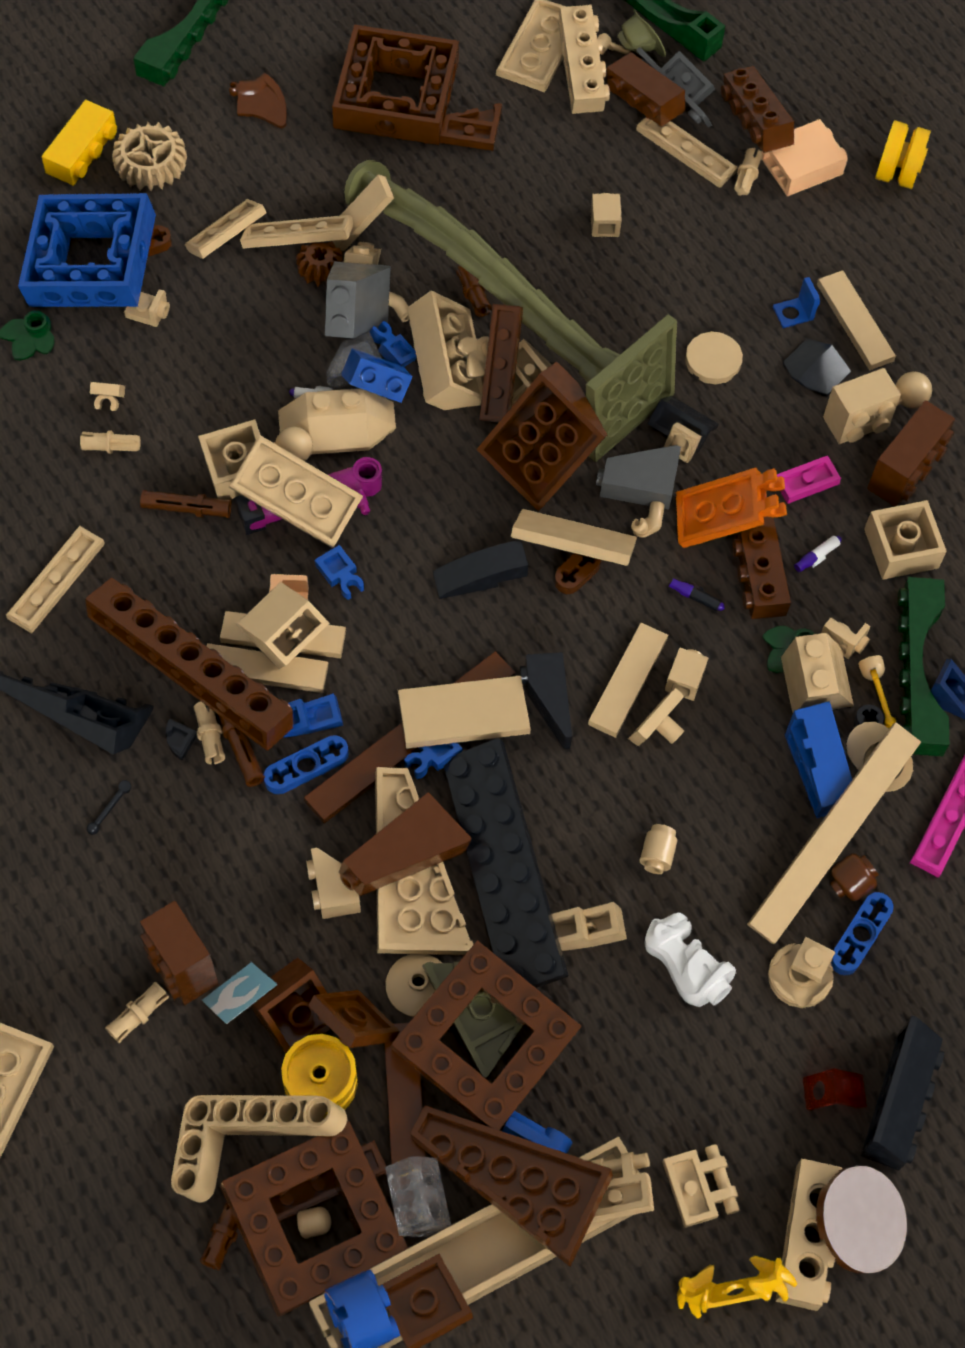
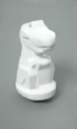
[644,913,736,1007]

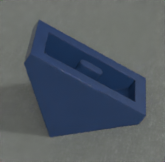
[931,659,965,720]

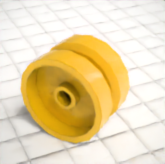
[875,120,931,189]
[281,1034,358,1118]

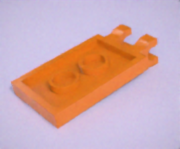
[676,468,787,547]

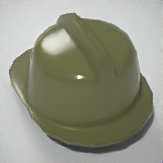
[618,9,666,57]

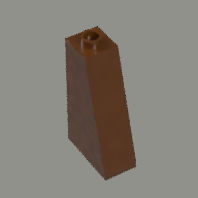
[338,792,472,896]

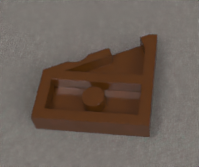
[440,103,502,151]

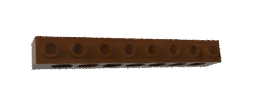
[85,577,293,751]

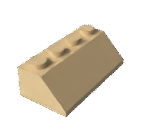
[407,290,484,410]

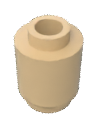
[640,824,678,874]

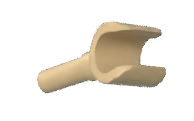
[597,33,631,55]

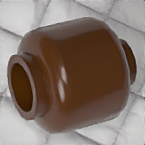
[829,853,879,901]

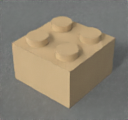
[864,500,947,580]

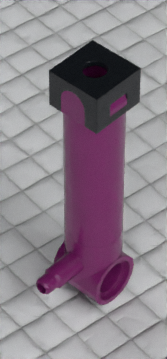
[235,457,382,535]

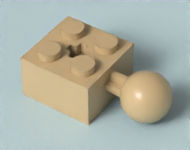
[823,368,932,444]
[198,419,313,500]

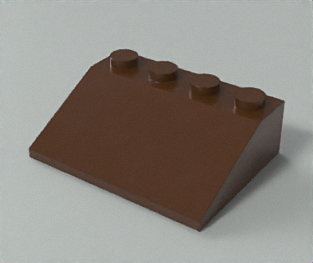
[476,362,607,512]

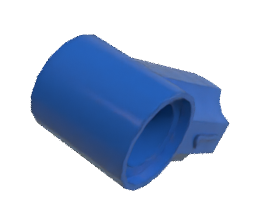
[502,1111,573,1153]

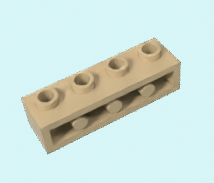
[558,5,610,114]

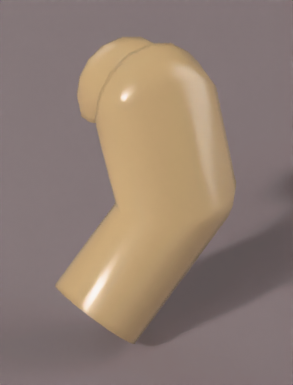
[389,292,410,322]
[631,501,665,538]

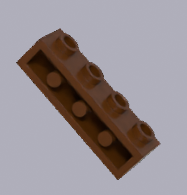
[721,66,794,153]
[732,516,791,619]

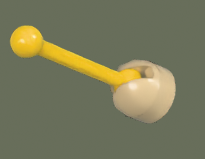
[858,655,896,728]

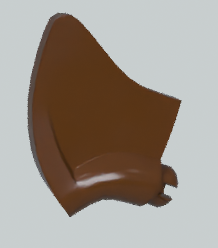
[229,73,287,128]

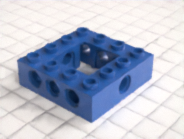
[18,193,156,307]

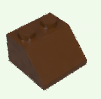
[250,957,331,1054]

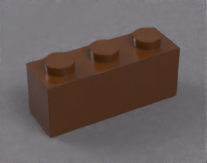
[607,52,685,127]

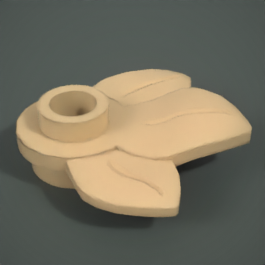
[457,336,489,377]

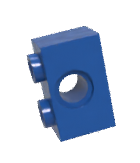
[341,348,413,403]

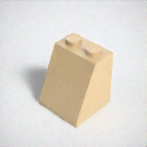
[781,633,854,712]

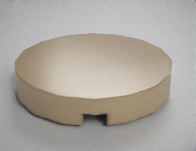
[685,332,743,384]
[768,943,833,1008]

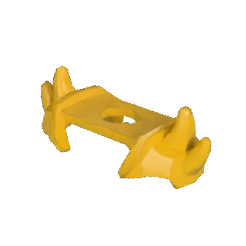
[677,1256,797,1318]

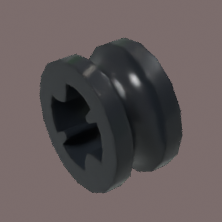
[854,704,884,727]

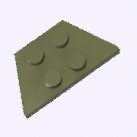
[422,962,524,1078]

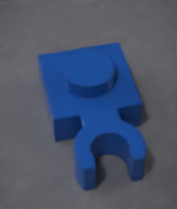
[368,321,417,367]
[315,545,364,600]
[404,743,462,779]

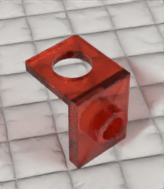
[803,1068,867,1111]

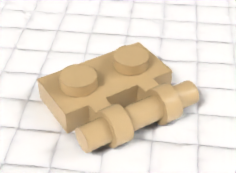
[663,1144,740,1228]
[591,1152,654,1223]

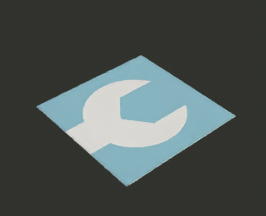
[202,962,277,1024]

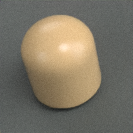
[297,1206,331,1239]

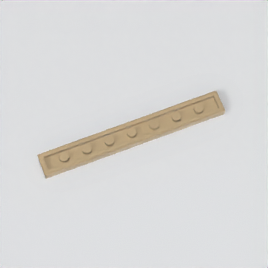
[747,723,921,944]

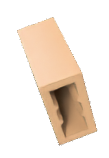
[762,119,848,196]

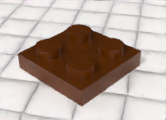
[308,990,400,1048]
[381,1254,473,1348]

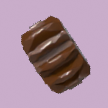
[296,241,344,287]

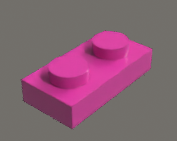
[777,455,841,504]

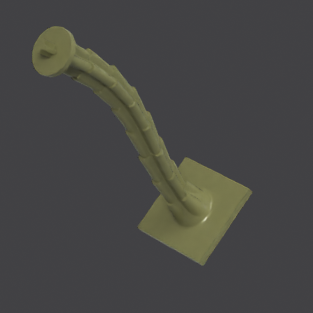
[344,160,677,462]

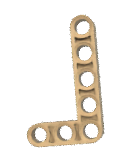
[171,1095,347,1203]

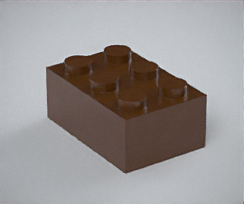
[867,400,955,507]
[139,900,218,1005]

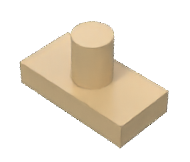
[628,688,684,746]

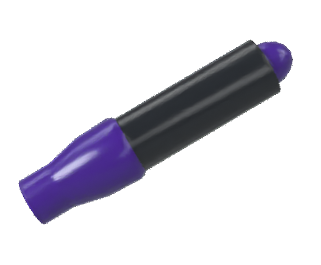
[669,578,725,611]

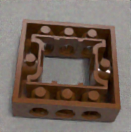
[332,24,459,145]
[390,940,582,1130]
[220,1121,408,1317]

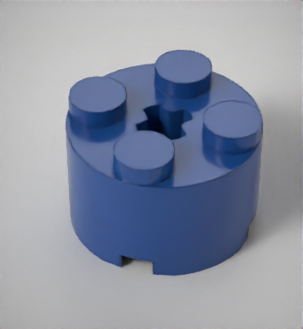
[324,1269,400,1348]

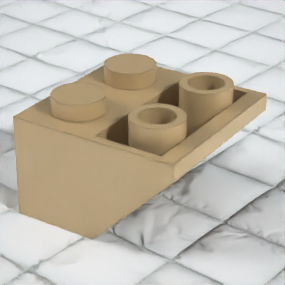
[236,582,330,669]

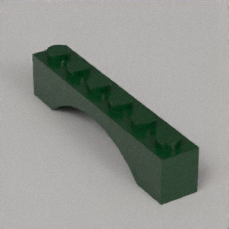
[133,0,228,87]
[624,0,725,62]
[897,577,950,757]

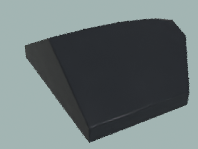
[783,339,851,397]

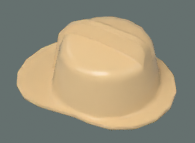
[846,722,913,792]

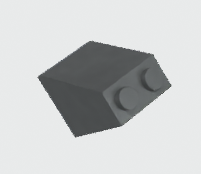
[325,261,391,338]

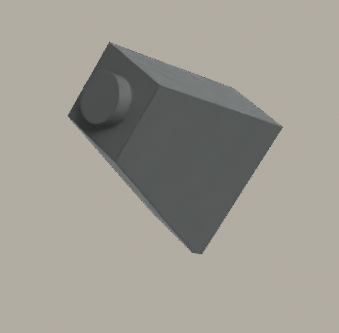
[596,445,681,510]

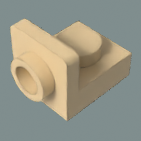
[124,289,170,327]
[821,618,871,660]

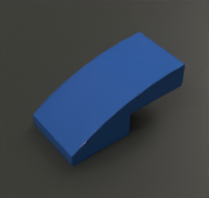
[283,693,343,738]

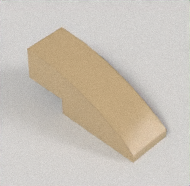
[552,902,627,951]

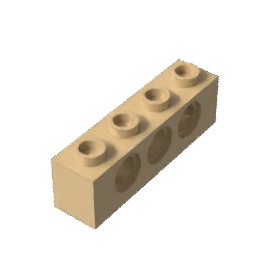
[775,1158,842,1311]

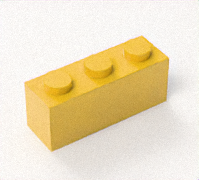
[41,99,117,186]

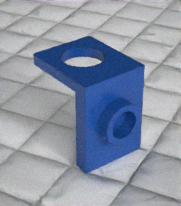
[773,277,820,328]

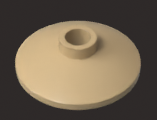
[386,954,442,1017]

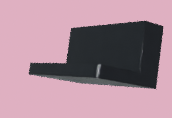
[648,396,719,453]

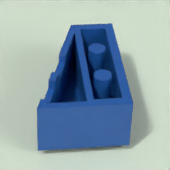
[785,701,852,818]

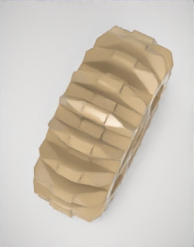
[112,122,187,191]

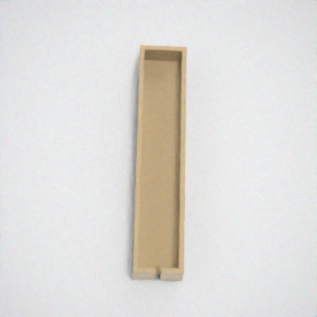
[309,1137,640,1348]

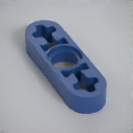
[264,735,349,794]
[831,892,893,975]

